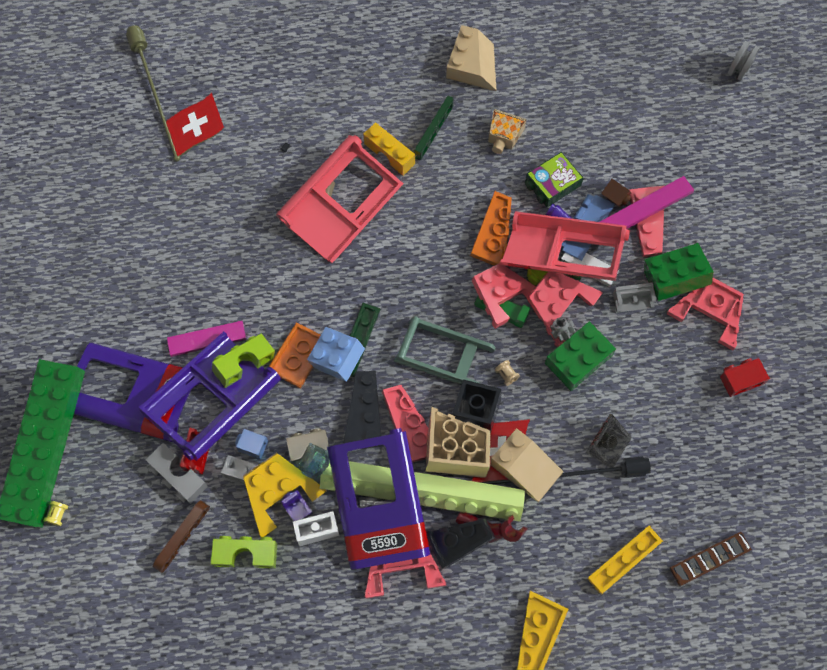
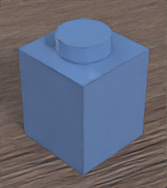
[235,429,268,460]

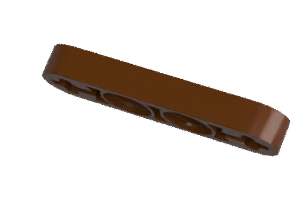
[153,500,210,573]

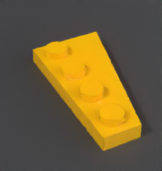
[517,591,568,670]

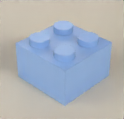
[307,327,365,382]

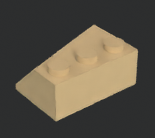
[446,25,496,91]
[425,407,490,477]

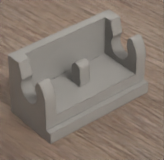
[613,282,656,313]
[221,455,258,484]

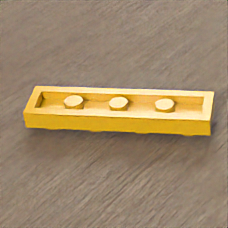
[587,526,663,595]

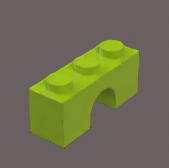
[212,333,275,388]
[211,536,277,569]

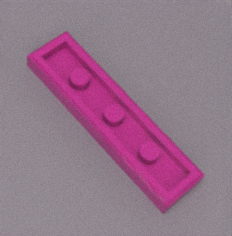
[167,321,246,357]

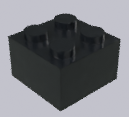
[452,379,502,433]

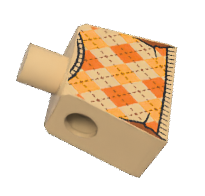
[488,109,527,154]

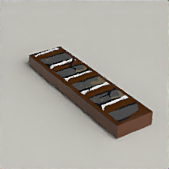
[670,532,752,587]

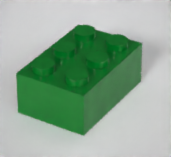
[644,243,714,301]
[545,321,616,391]

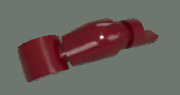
[456,512,528,543]

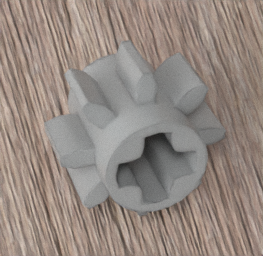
[550,317,576,341]

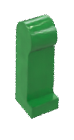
[474,296,530,328]

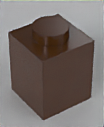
[601,179,632,208]

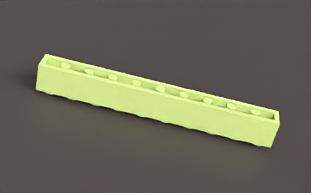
[320,457,525,522]

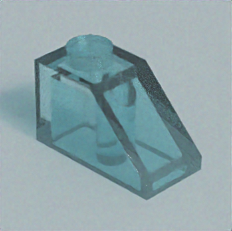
[299,443,330,478]

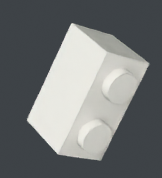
[293,512,339,546]

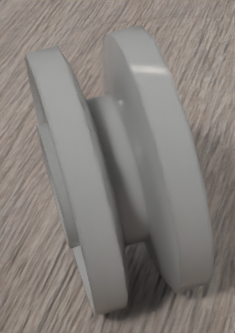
[727,41,760,81]

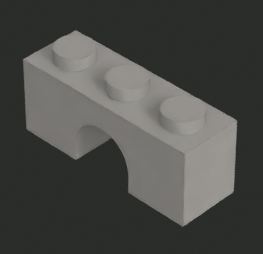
[146,443,208,504]

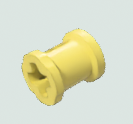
[43,501,68,526]

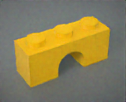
[363,122,415,175]

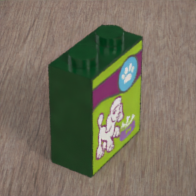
[525,152,583,207]

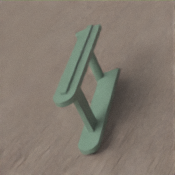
[394,316,496,385]

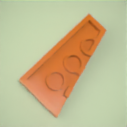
[470,191,512,266]

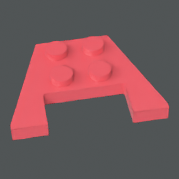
[472,263,536,329]
[527,272,602,348]
[667,278,744,350]
[365,554,446,599]

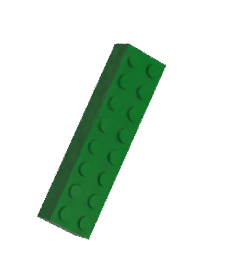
[0,359,85,528]

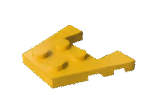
[243,453,327,537]

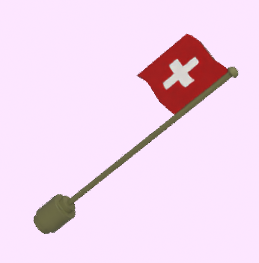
[126,25,224,162]

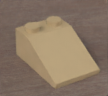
[491,428,563,503]

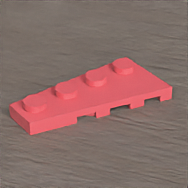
[629,185,665,257]
[382,385,428,463]

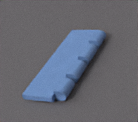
[561,194,615,261]

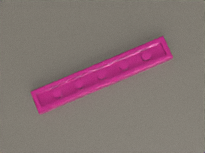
[600,176,694,229]

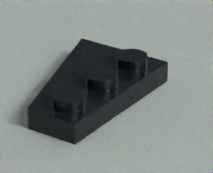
[426,519,496,569]

